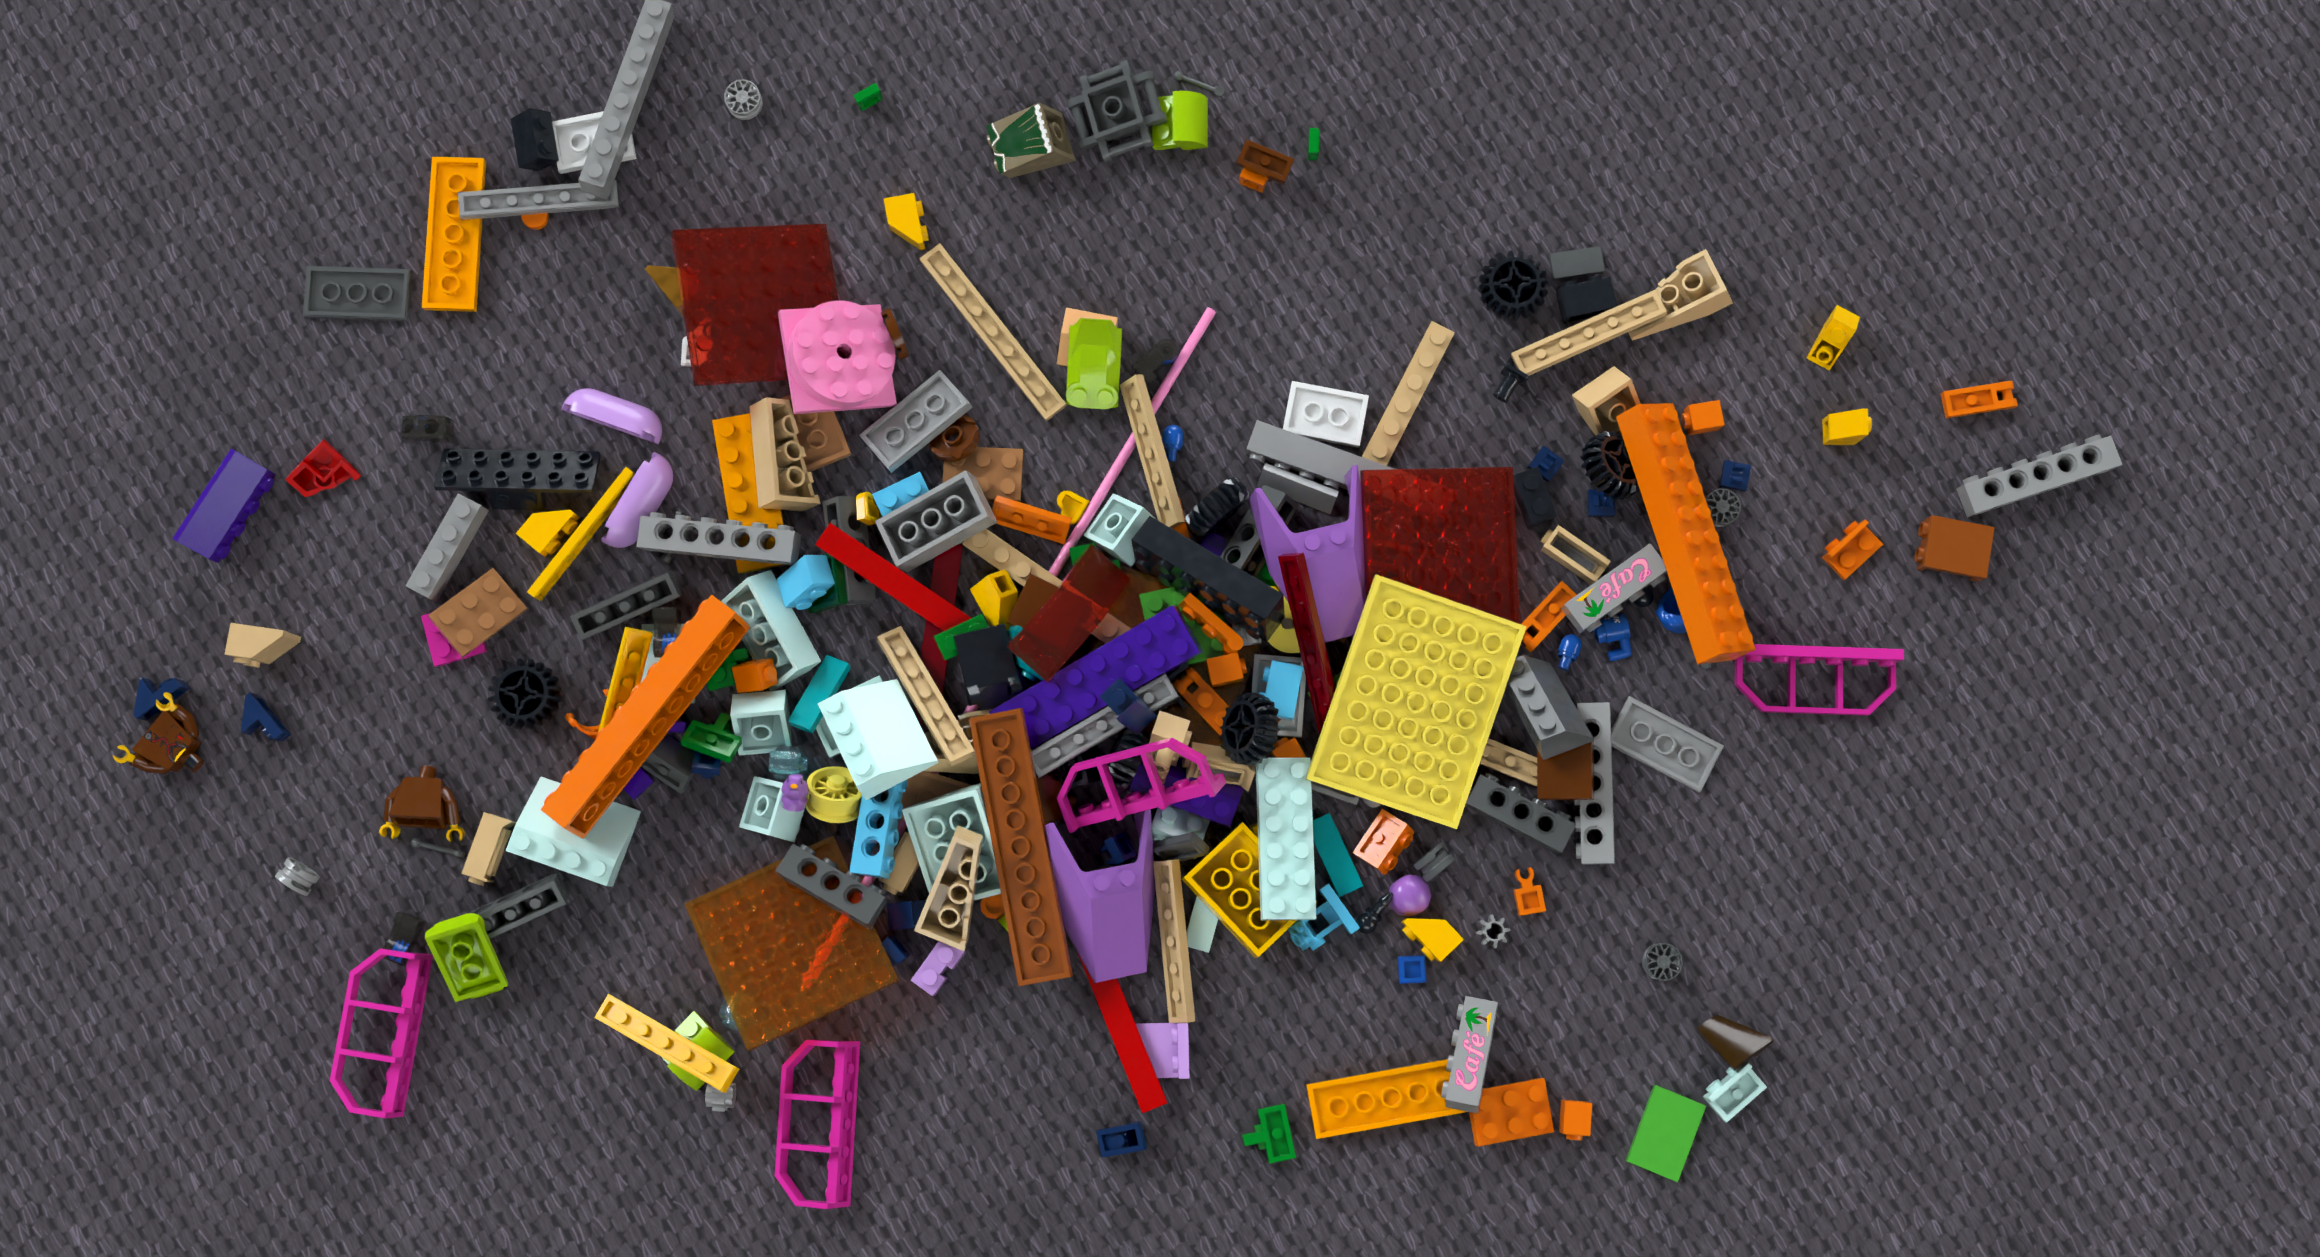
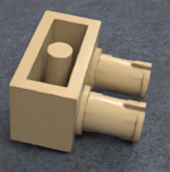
[1149,711,1192,784]

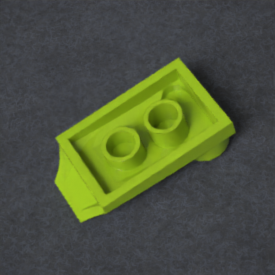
[1066,318,1122,409]
[425,913,508,1002]

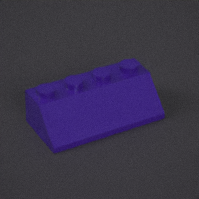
[172,448,276,563]
[1129,743,1244,828]

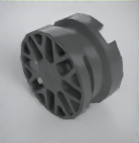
[1705,489,1741,528]
[1413,842,1455,882]
[1641,943,1683,981]

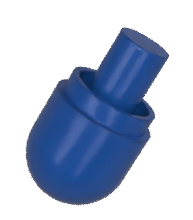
[1162,425,1184,462]
[1558,634,1582,671]

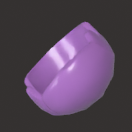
[1389,874,1431,917]

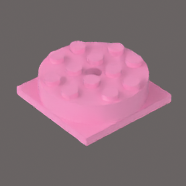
[778,301,897,414]

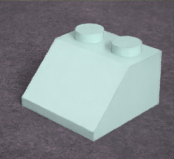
[1083,493,1157,567]
[730,690,792,755]
[739,776,809,843]

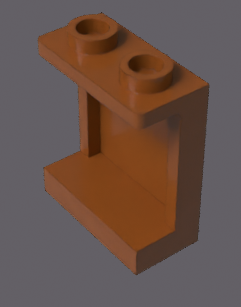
[1914,515,1995,582]

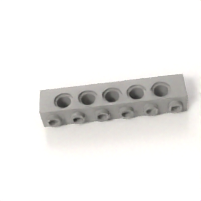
[1956,434,2123,518]
[636,512,801,565]
[1575,702,1615,865]

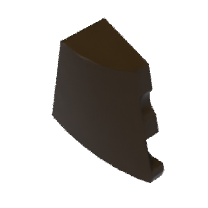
[1697,1015,1774,1071]

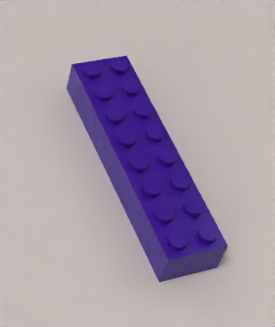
[989,605,1203,751]

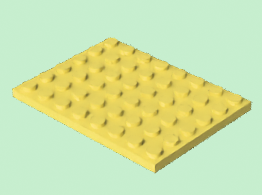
[1306,574,1527,829]

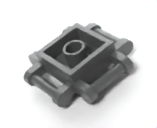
[1067,59,1167,163]

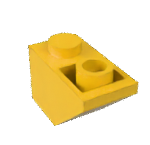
[883,193,929,250]
[1807,305,1860,371]
[1822,409,1872,445]
[516,510,579,557]
[970,569,1018,630]
[1401,918,1464,962]

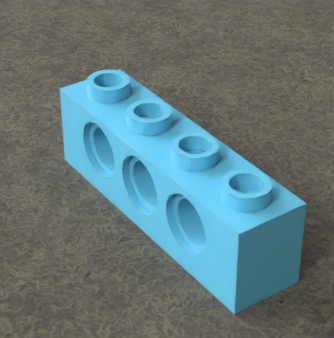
[850,780,908,879]

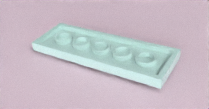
[1256,758,1316,921]

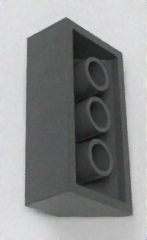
[1505,655,1594,760]

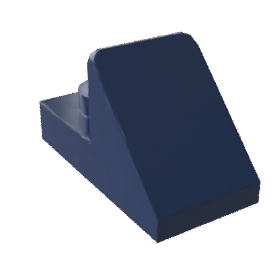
[133,677,190,721]
[1099,677,1157,735]
[241,692,291,741]
[887,900,926,931]
[1096,1121,1147,1158]

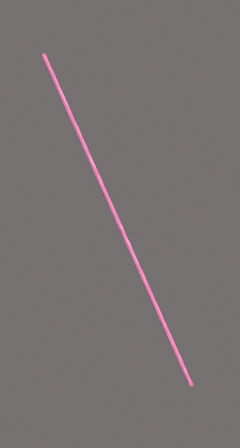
[800,307,1216,989]

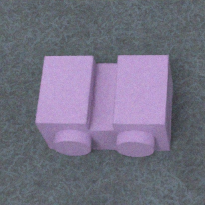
[911,941,966,996]

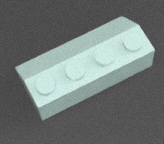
[721,570,821,691]

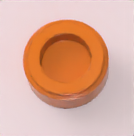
[521,213,549,230]
[980,894,1005,919]

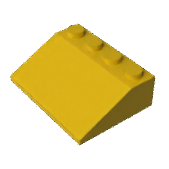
[1181,822,1317,958]

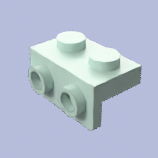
[1152,806,1210,859]
[1703,1062,1767,1123]

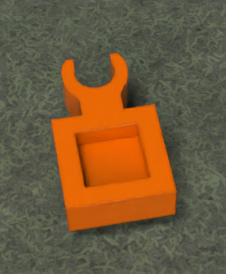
[1513,867,1546,916]

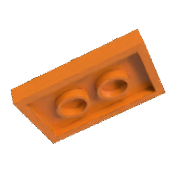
[1469,1078,1554,1146]

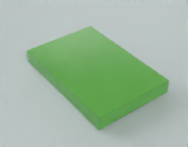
[1625,1085,1706,1182]

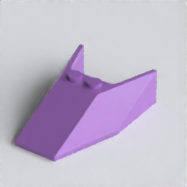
[1249,465,1372,643]
[1044,809,1155,983]

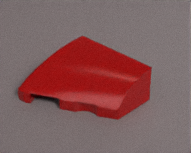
[285,439,361,497]

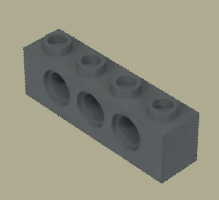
[1220,485,1299,578]
[823,496,876,605]
[570,570,682,640]
[1465,773,1576,854]
[776,844,887,930]
[466,872,570,939]

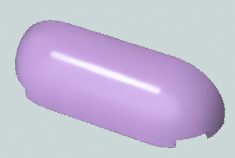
[561,388,662,444]
[601,452,673,548]

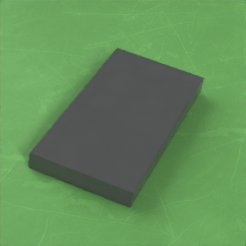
[303,266,412,321]

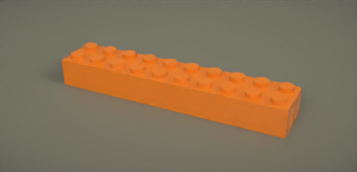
[1616,403,1756,665]
[540,595,751,839]

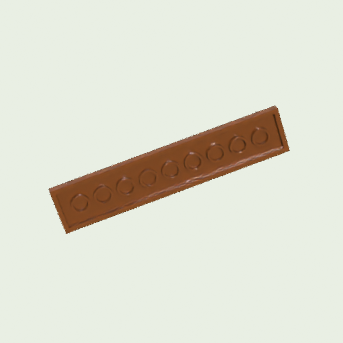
[969,708,1073,986]

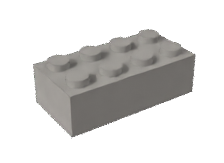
[875,470,997,572]

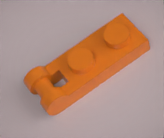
[1940,381,2018,419]
[1521,581,1577,653]
[1178,593,1243,655]
[1172,667,1229,736]

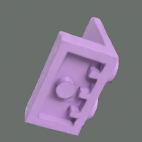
[1136,1023,1190,1079]

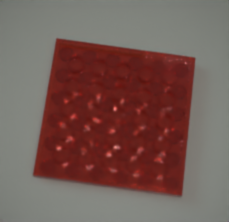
[671,224,847,386]
[1360,467,1520,624]

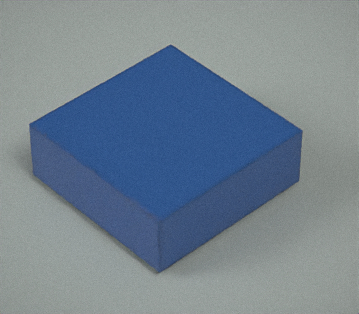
[1397,955,1426,984]

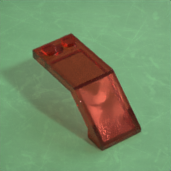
[1006,544,1131,683]

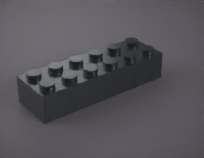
[1131,516,1285,642]

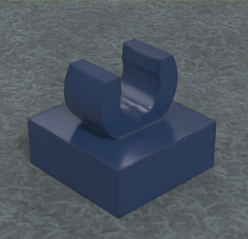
[1527,445,1565,482]
[1719,460,1751,492]
[1587,489,1616,517]
[692,751,722,779]
[1100,832,1137,865]
[875,935,910,969]

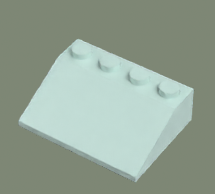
[818,679,939,800]
[506,777,641,887]
[902,783,1001,900]

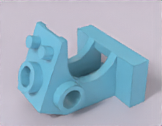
[1288,884,1360,951]

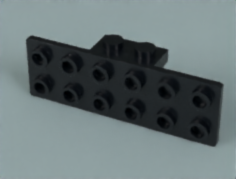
[434,449,601,510]

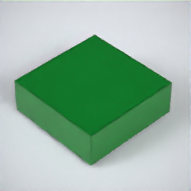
[853,83,882,111]
[1307,128,1320,161]

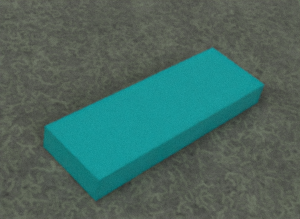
[788,655,851,734]
[1313,813,1363,897]

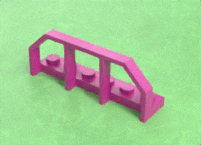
[1735,644,1904,716]
[1057,738,1226,833]
[330,949,433,1118]
[775,1040,860,1209]

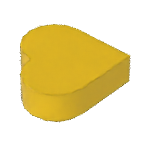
[1057,491,1090,525]
[856,492,881,525]

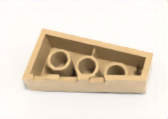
[750,397,821,511]
[914,826,983,951]

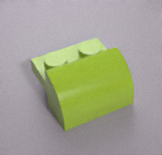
[1152,91,1208,150]
[662,1011,735,1091]

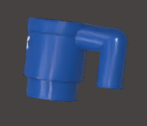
[1593,613,1632,662]

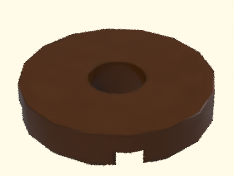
[880,308,909,360]
[929,414,980,462]

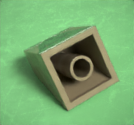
[987,103,1076,178]

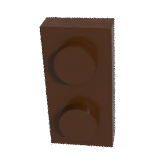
[1236,139,1295,185]

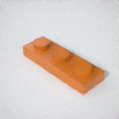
[992,495,1072,544]

